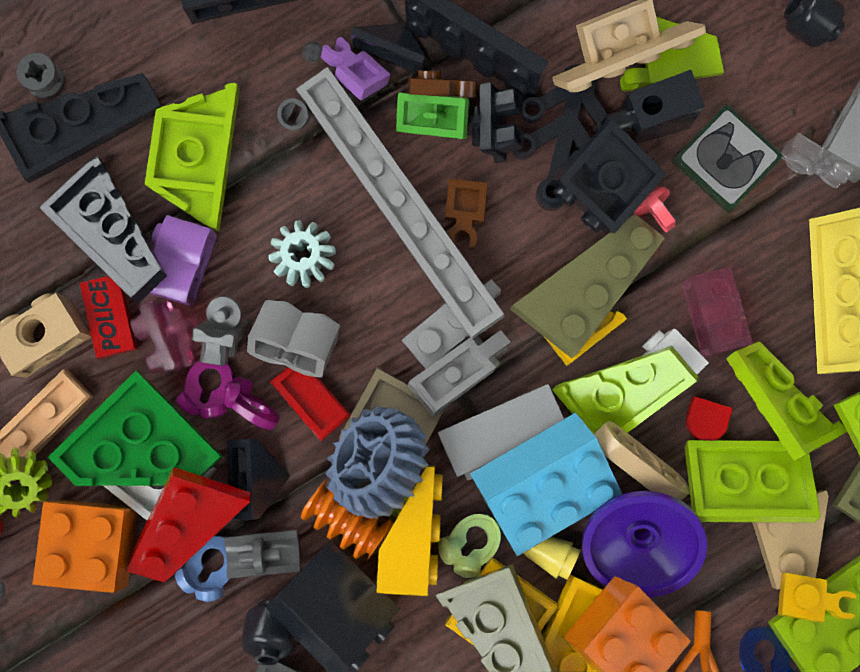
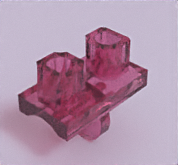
[130,301,199,374]

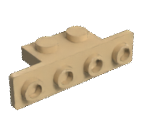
[552,0,706,92]

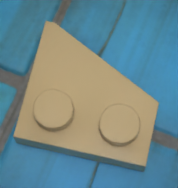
[752,490,829,590]

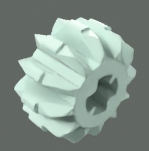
[269,221,336,288]

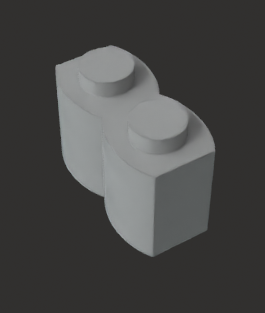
[247,300,340,377]

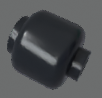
[784,0,845,47]
[241,599,296,665]

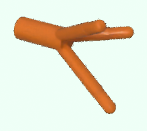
[674,610,720,672]

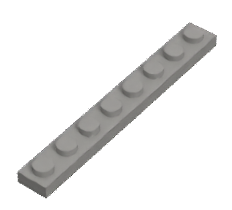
[296,67,505,339]

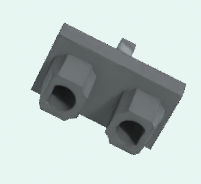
[192,296,251,366]
[224,530,302,579]

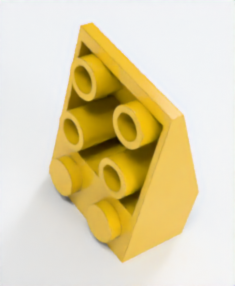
[376,465,443,596]

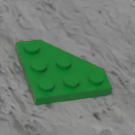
[48,371,223,486]

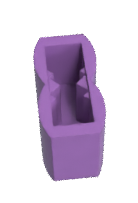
[149,215,217,307]

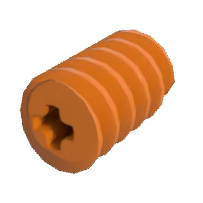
[300,478,393,559]

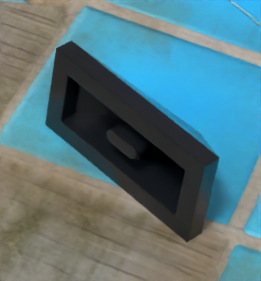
[351,22,426,75]
[227,438,290,520]

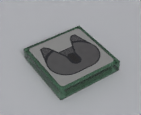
[672,104,783,213]

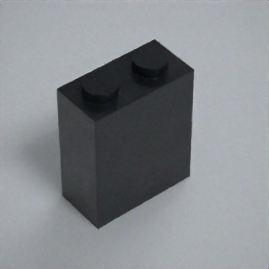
[265,540,400,672]

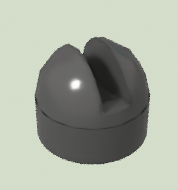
[277,98,310,130]

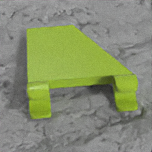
[620,17,724,92]

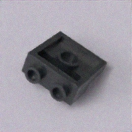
[550,120,667,234]

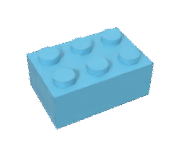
[470,413,622,556]

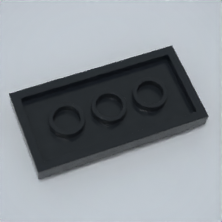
[405,0,549,98]

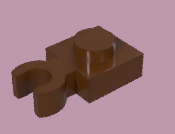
[408,70,476,97]
[445,179,488,250]

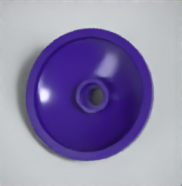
[582,491,707,598]

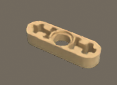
[594,421,690,501]

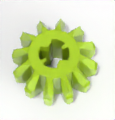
[0,447,52,519]

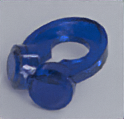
[739,627,795,672]

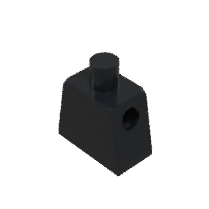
[604,70,705,144]

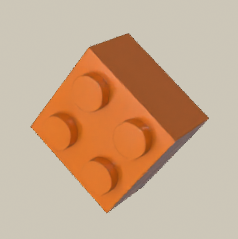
[32,499,137,593]
[563,576,691,672]

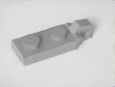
[402,279,502,369]
[407,330,511,417]

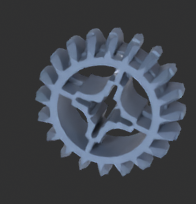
[326,406,430,519]

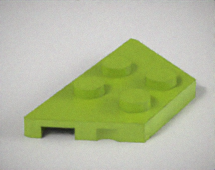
[145,83,240,232]

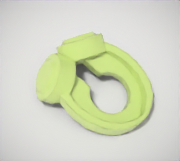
[438,514,501,578]

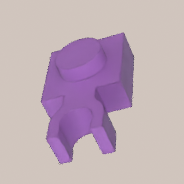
[321,37,390,100]

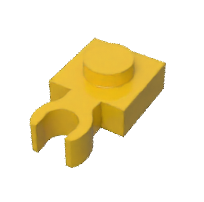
[778,573,856,623]

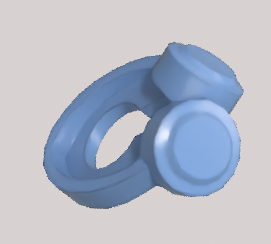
[175,536,230,602]

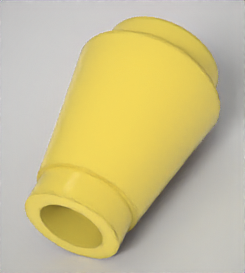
[523,536,581,580]

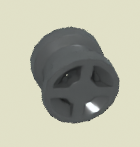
[16,53,65,99]

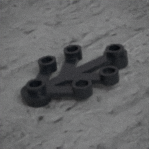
[512,64,609,211]

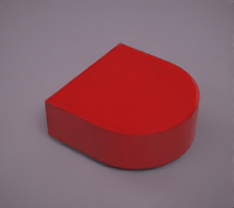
[685,397,733,441]

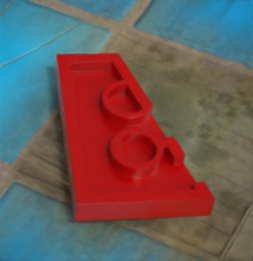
[126,467,251,583]

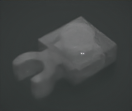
[778,133,853,189]

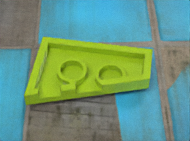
[726,341,847,461]

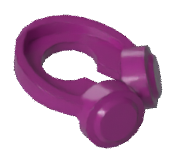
[177,360,234,419]
[223,377,280,430]

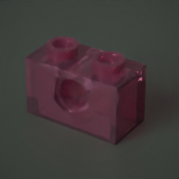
[681,267,753,357]

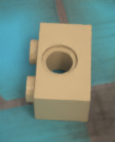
[0,293,92,378]

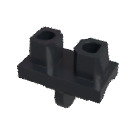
[467,82,523,163]

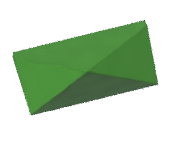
[396,92,469,139]

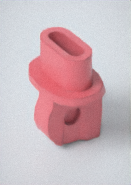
[633,185,676,232]

